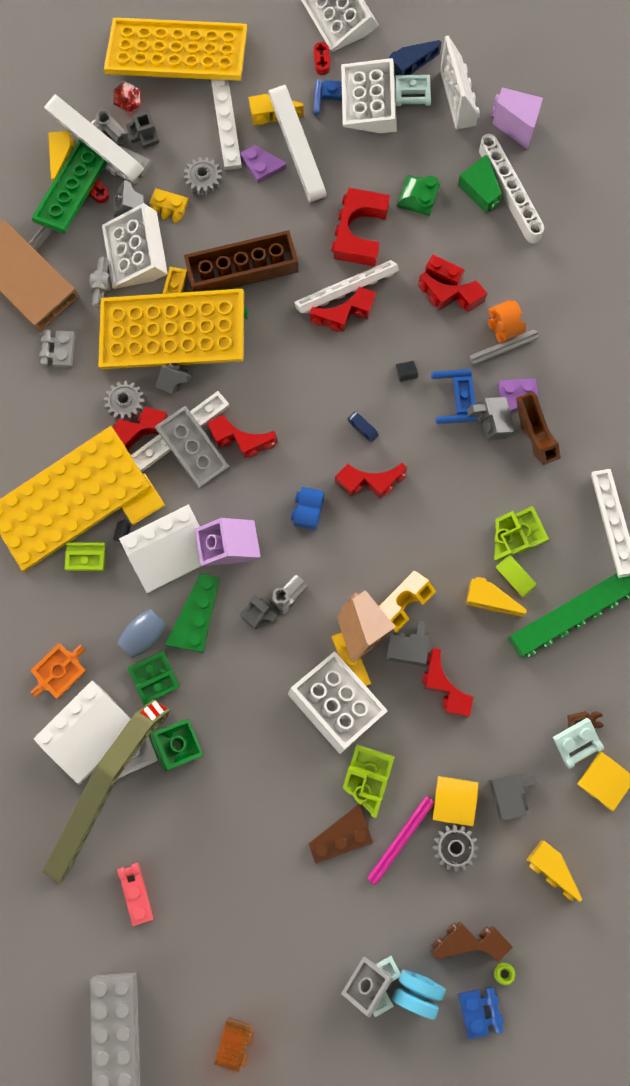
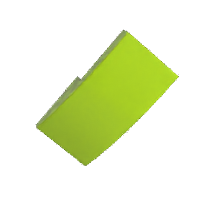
[496,554,538,598]

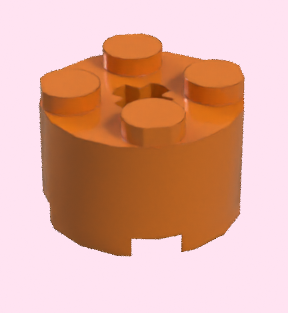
[487,299,526,343]

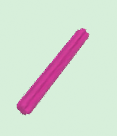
[368,796,434,885]

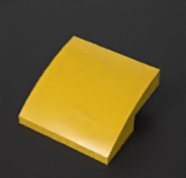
[122,473,165,525]
[577,752,630,811]
[432,776,478,826]

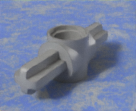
[89,257,111,308]

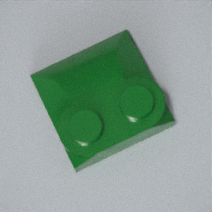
[397,175,441,216]
[151,718,204,772]

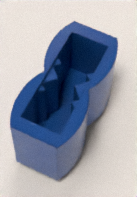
[291,487,324,531]

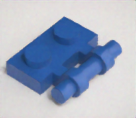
[458,987,504,1039]

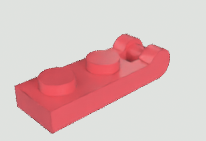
[118,862,154,926]

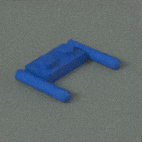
[313,80,342,116]
[431,369,477,424]

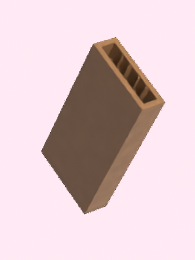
[0,220,80,332]

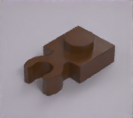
[567,711,604,728]

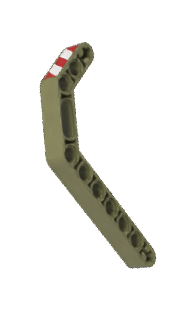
[43,699,171,884]

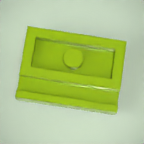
[65,543,106,571]

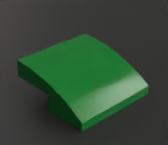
[127,650,180,704]

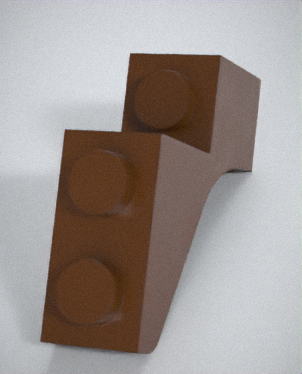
[516,392,561,465]
[430,921,513,962]

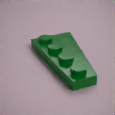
[165,573,220,653]

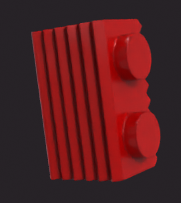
[425,254,465,285]

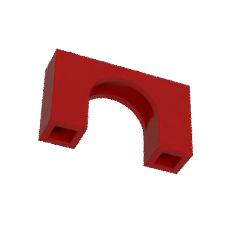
[331,187,390,267]

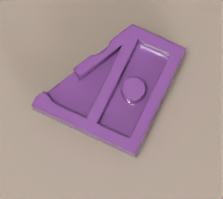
[240,145,287,183]
[498,378,538,412]

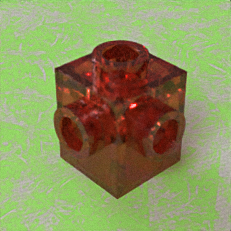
[113,81,142,113]

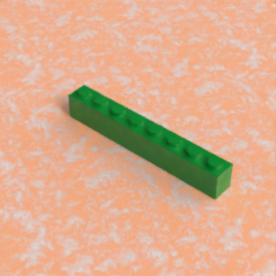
[507,573,630,658]

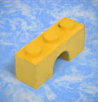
[379,571,436,633]

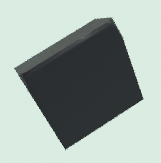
[396,361,418,382]
[113,519,131,541]

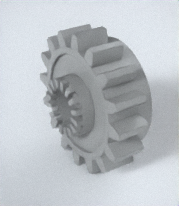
[184,157,223,196]
[104,381,146,421]
[432,825,478,872]

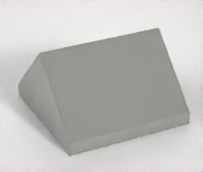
[341,956,393,1018]

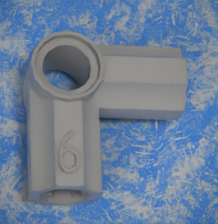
[91,110,128,145]
[269,575,308,614]

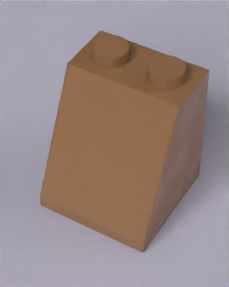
[337,590,395,663]

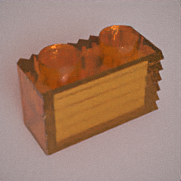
[214,1017,255,1073]

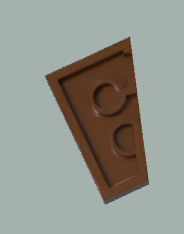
[308,804,373,864]

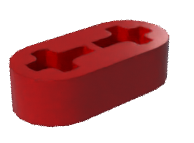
[313,42,330,75]
[89,179,110,204]

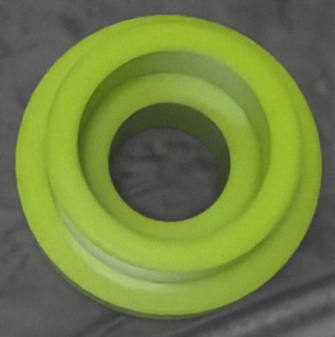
[494,962,515,985]

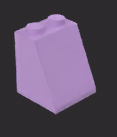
[491,87,543,149]
[195,518,261,566]

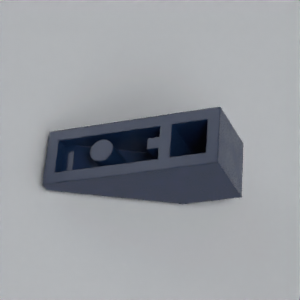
[389,40,442,76]

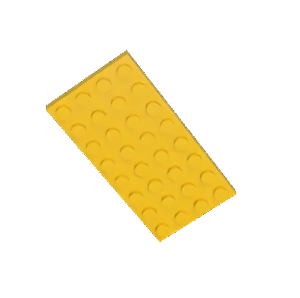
[104,18,247,81]
[98,289,244,369]
[0,426,152,572]

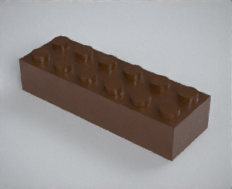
[184,230,299,292]

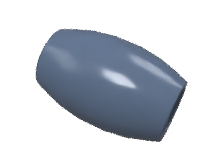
[117,609,166,658]

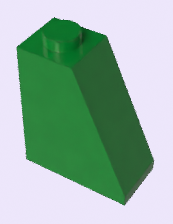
[458,155,502,213]

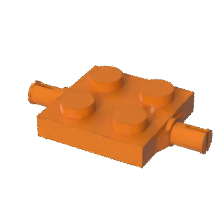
[30,643,87,699]

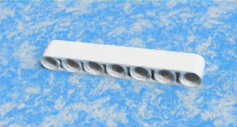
[268,85,327,203]
[44,94,144,182]
[479,134,544,244]

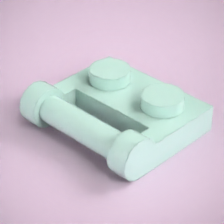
[395,75,431,106]
[553,718,604,769]

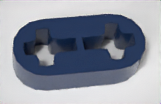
[347,411,379,442]

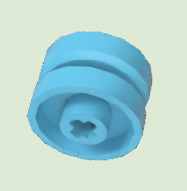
[392,970,446,1020]

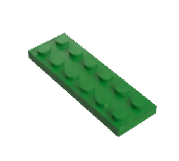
[32,139,107,234]

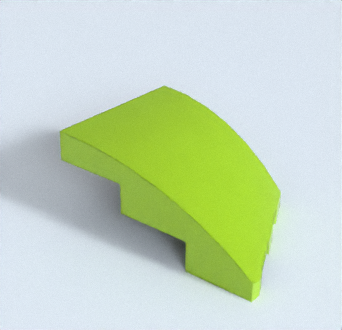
[494,506,550,561]
[343,744,395,818]

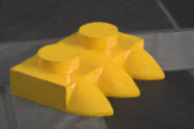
[149,188,189,223]

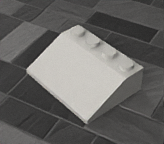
[301,0,379,52]
[440,36,480,130]
[341,58,397,133]
[102,203,168,289]
[119,504,202,594]
[288,651,388,754]
[34,681,131,785]

